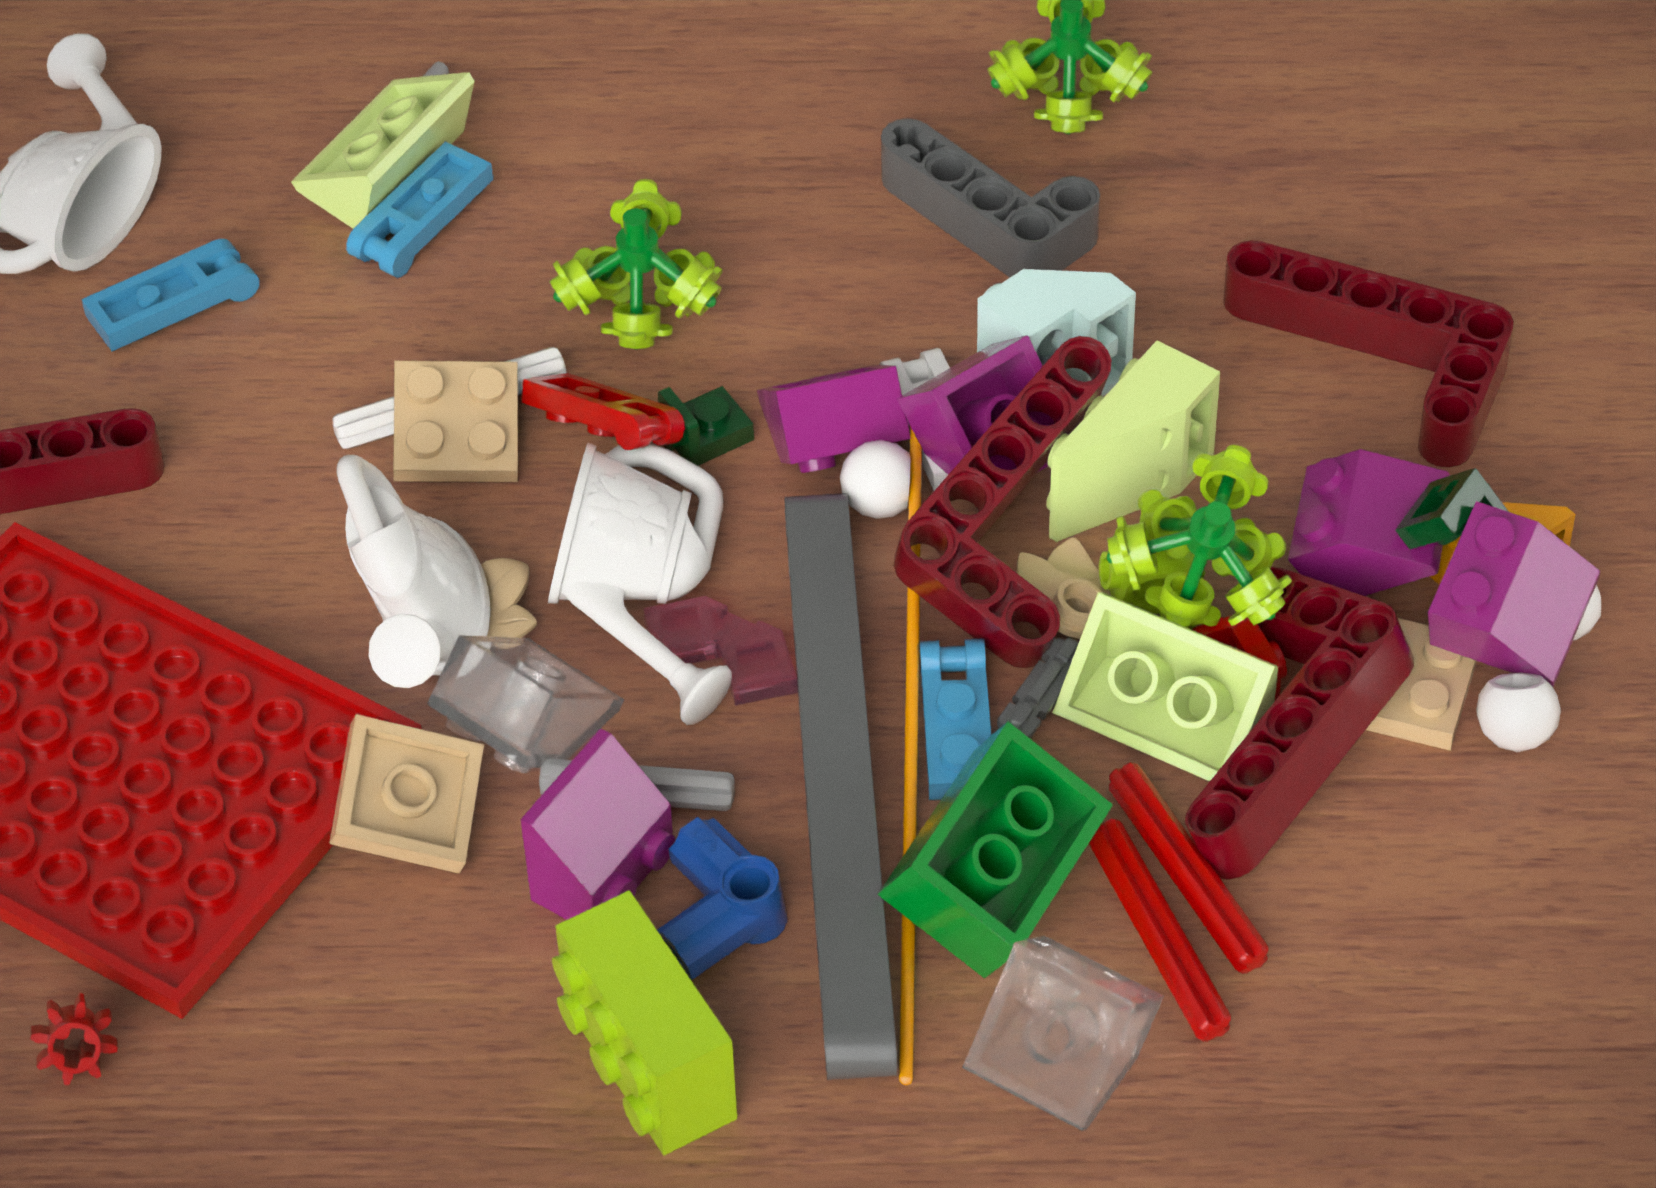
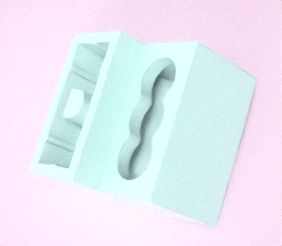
[977,269,1136,396]

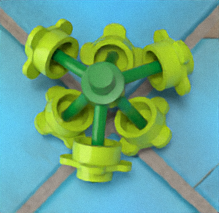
[987,0,1153,135]
[549,179,723,350]
[1106,445,1292,629]

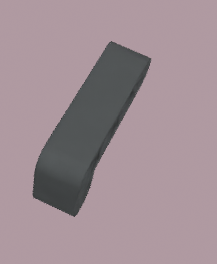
[881,118,1100,277]

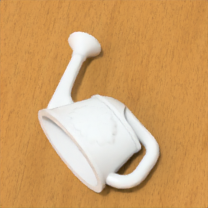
[0,33,162,274]
[548,443,732,725]
[337,455,491,688]

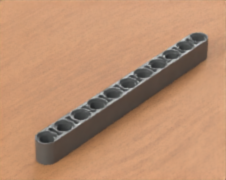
[785,493,897,1080]

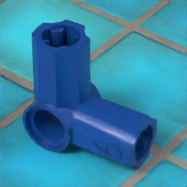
[657,817,788,981]

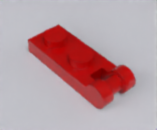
[521,373,685,450]

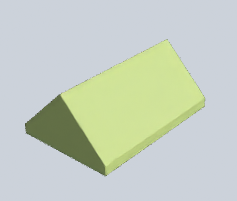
[291,72,474,229]
[1052,592,1278,781]

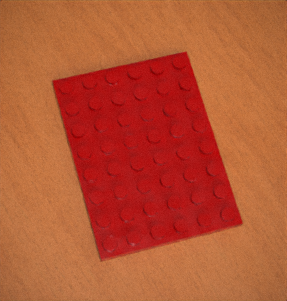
[0,522,422,1019]

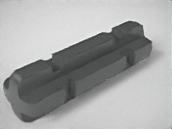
[997,637,1078,739]

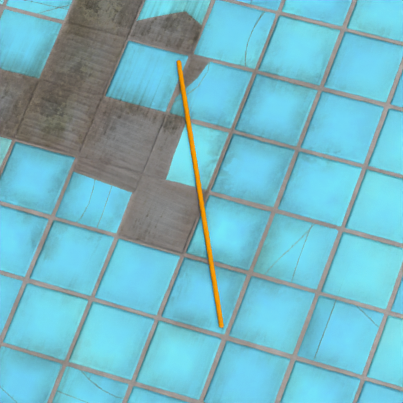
[899,426,922,1085]

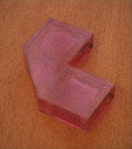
[643,596,798,706]

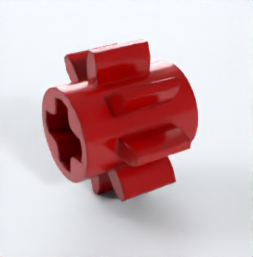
[30,993,118,1085]

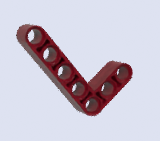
[1223,240,1514,468]
[893,336,1112,668]
[0,408,164,514]
[1185,567,1414,880]

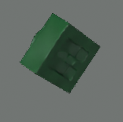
[657,386,754,466]
[1395,468,1509,549]

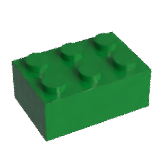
[877,721,1113,979]

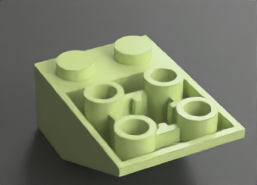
[1046,340,1220,542]

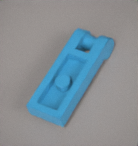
[346,141,493,278]
[81,239,260,351]
[919,638,991,800]

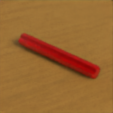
[1109,762,1269,974]
[1089,818,1231,1042]

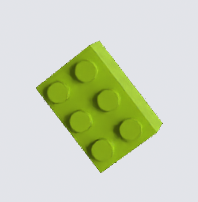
[552,890,737,1156]

